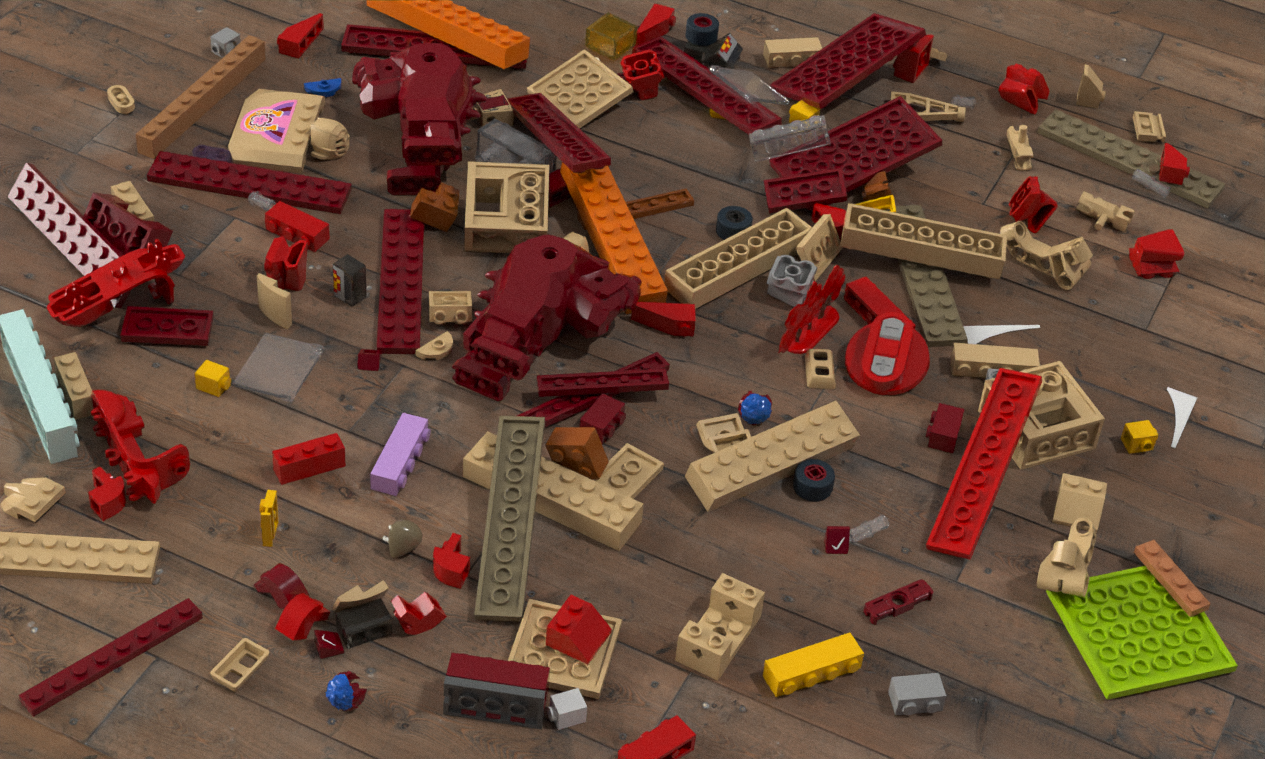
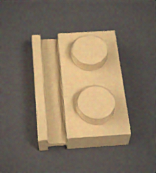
[1133,111,1166,143]

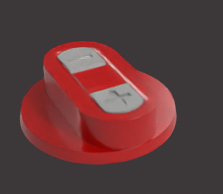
[845,312,930,395]

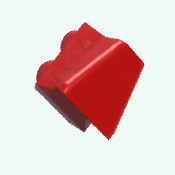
[620,49,664,100]
[998,64,1050,115]
[1009,176,1058,233]
[1129,229,1184,279]
[264,236,307,291]

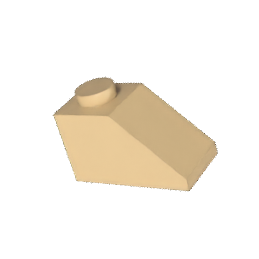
[1076,64,1106,109]

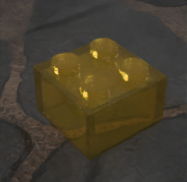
[585,12,637,61]

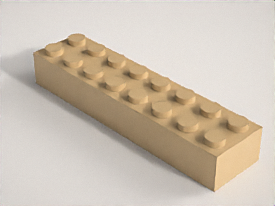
[840,203,1007,279]
[664,208,812,309]
[685,401,860,512]
[463,431,644,551]

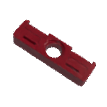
[863,579,934,625]

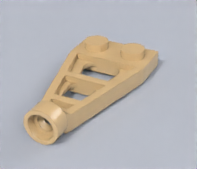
[890,91,966,122]

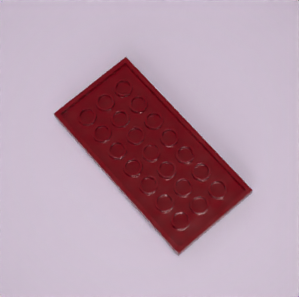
[769,13,926,109]
[769,96,943,211]

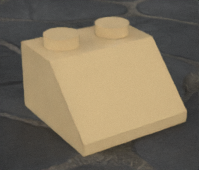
[1052,473,1107,533]

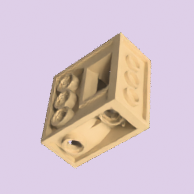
[465,161,549,253]
[978,361,1105,470]

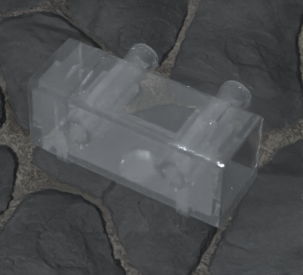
[475,119,557,181]

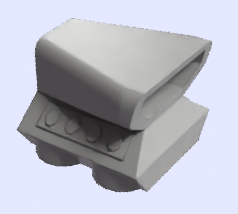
[767,255,817,307]

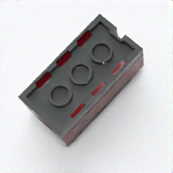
[443,653,550,730]

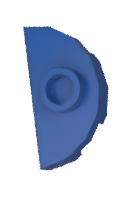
[304,78,341,97]

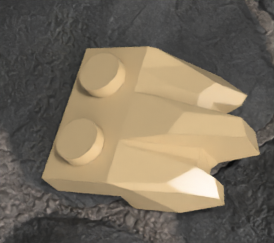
[696,413,751,453]
[1,478,66,522]

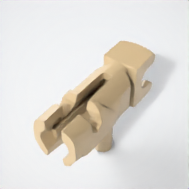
[1007,125,1033,171]
[1076,191,1134,232]

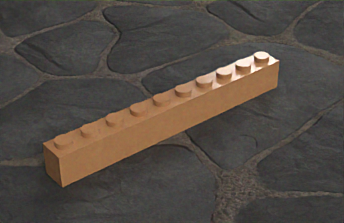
[136,36,266,159]

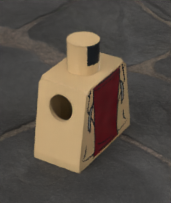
[471,89,514,128]

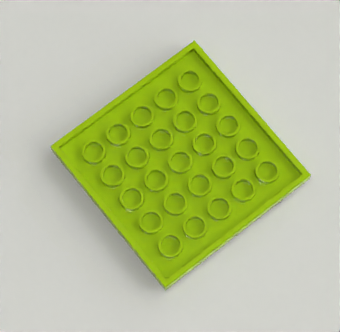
[1046,566,1238,700]

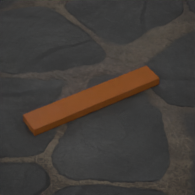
[577,188,695,230]

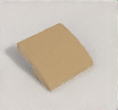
[257,273,292,329]
[332,580,389,613]

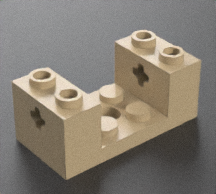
[675,573,765,681]

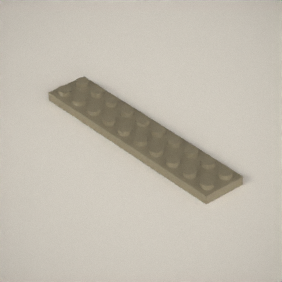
[1037,109,1225,209]
[885,205,968,347]
[474,416,545,622]

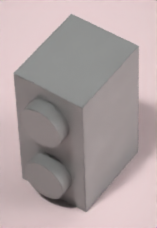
[888,673,946,715]

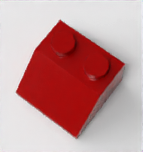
[893,34,934,83]
[546,595,612,665]

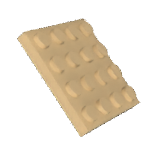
[527,49,633,129]
[508,599,622,699]

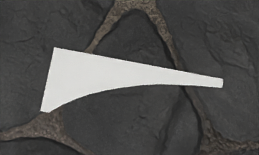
[963,325,1040,344]
[1167,387,1197,448]

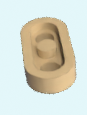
[107,85,135,114]

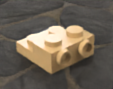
[429,291,472,324]

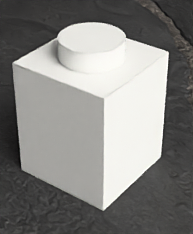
[547,688,587,730]

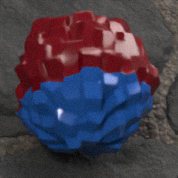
[738,391,772,425]
[326,671,367,711]

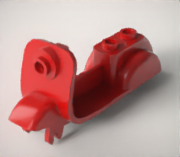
[47,239,185,327]
[91,390,190,504]

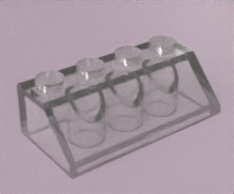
[749,115,831,162]

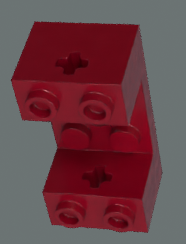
[84,192,173,255]

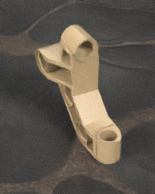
[1000,221,1093,290]
[1037,517,1097,597]

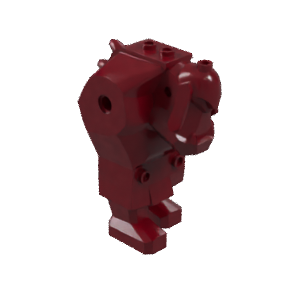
[352,43,487,196]
[452,235,642,401]

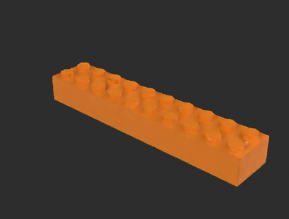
[367,0,530,69]
[560,162,668,315]

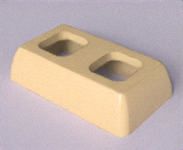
[805,349,836,389]
[210,638,269,692]

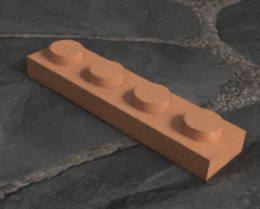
[1134,540,1211,617]

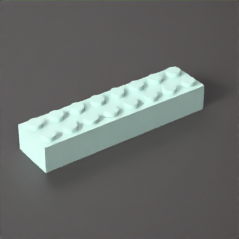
[0,309,80,464]

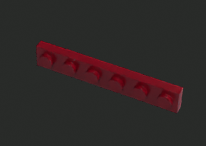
[536,369,669,397]

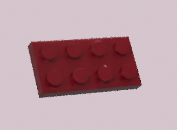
[764,168,847,214]
[120,306,214,346]

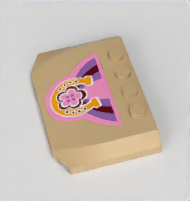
[228,89,325,174]

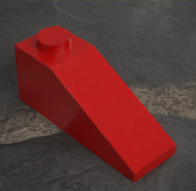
[635,3,676,46]
[277,13,324,59]
[631,302,696,337]

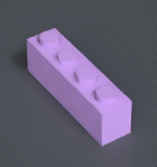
[370,413,431,496]

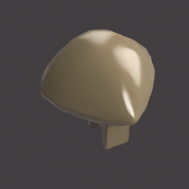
[382,519,423,558]

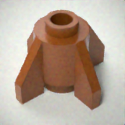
[862,171,892,202]

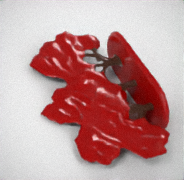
[778,265,846,354]

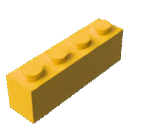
[763,633,864,697]

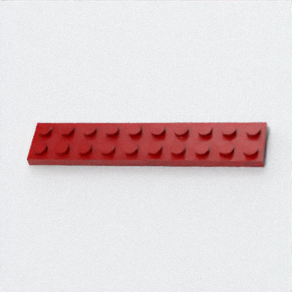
[926,368,1042,560]

